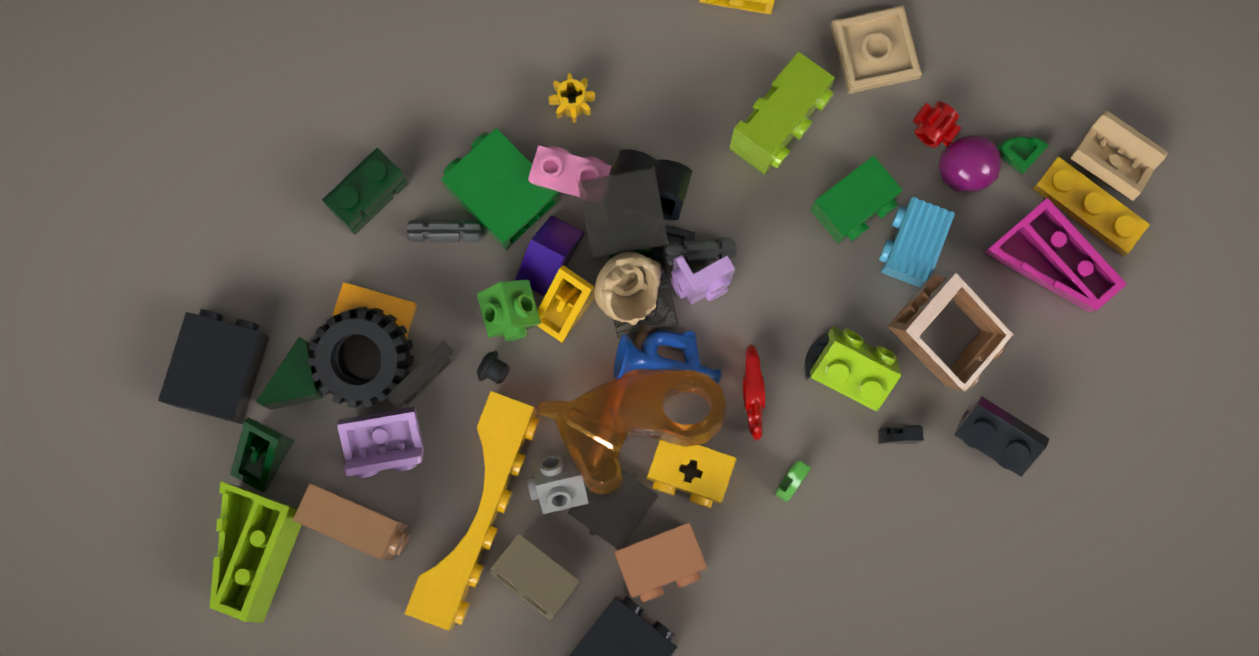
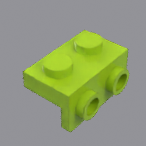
[810,326,902,412]

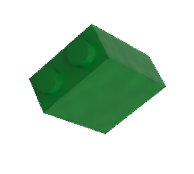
[441,128,560,251]

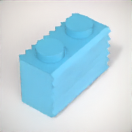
[878,197,955,287]

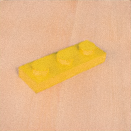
[1033,156,1150,256]

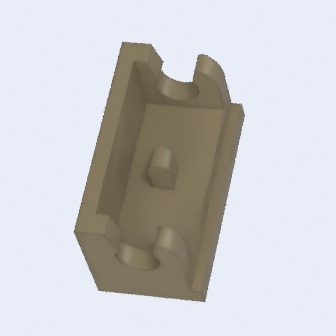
[490,533,581,621]

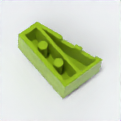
[729,51,835,175]
[210,481,302,623]

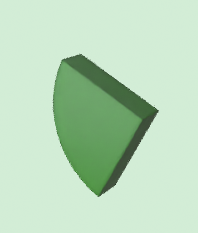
[775,460,811,503]

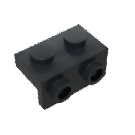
[954,396,1049,477]

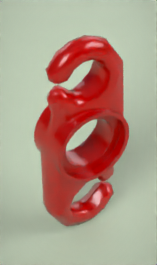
[743,344,765,441]

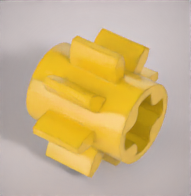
[548,73,595,123]

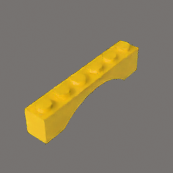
[404,391,540,631]

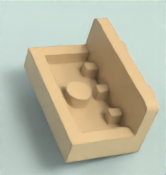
[1071,111,1168,201]

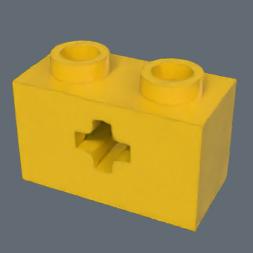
[647,432,737,509]

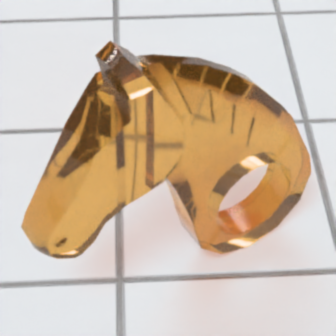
[537,369,726,494]

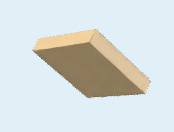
[831,5,922,94]

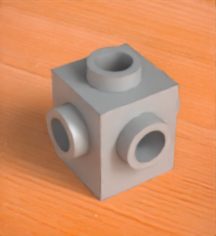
[527,450,589,514]

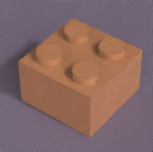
[614,522,707,602]

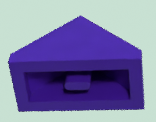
[515,215,584,297]

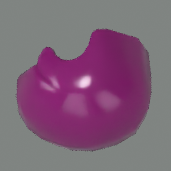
[938,135,1002,192]

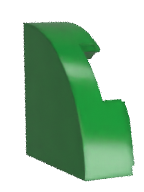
[997,137,1049,175]

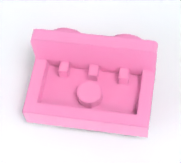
[528,145,612,203]

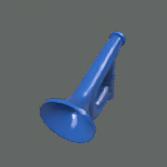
[614,330,721,384]

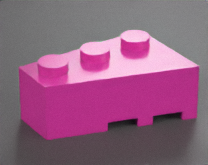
[984,198,1127,313]

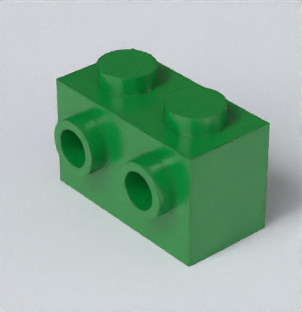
[810,155,903,245]

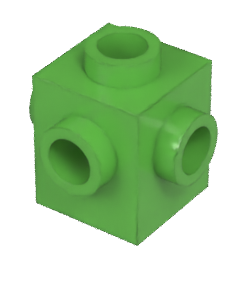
[477,280,541,341]

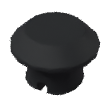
[477,351,510,384]

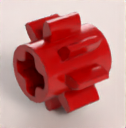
[912,101,962,148]

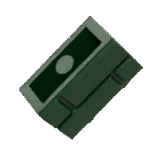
[322,148,409,235]

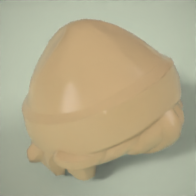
[594,252,661,325]

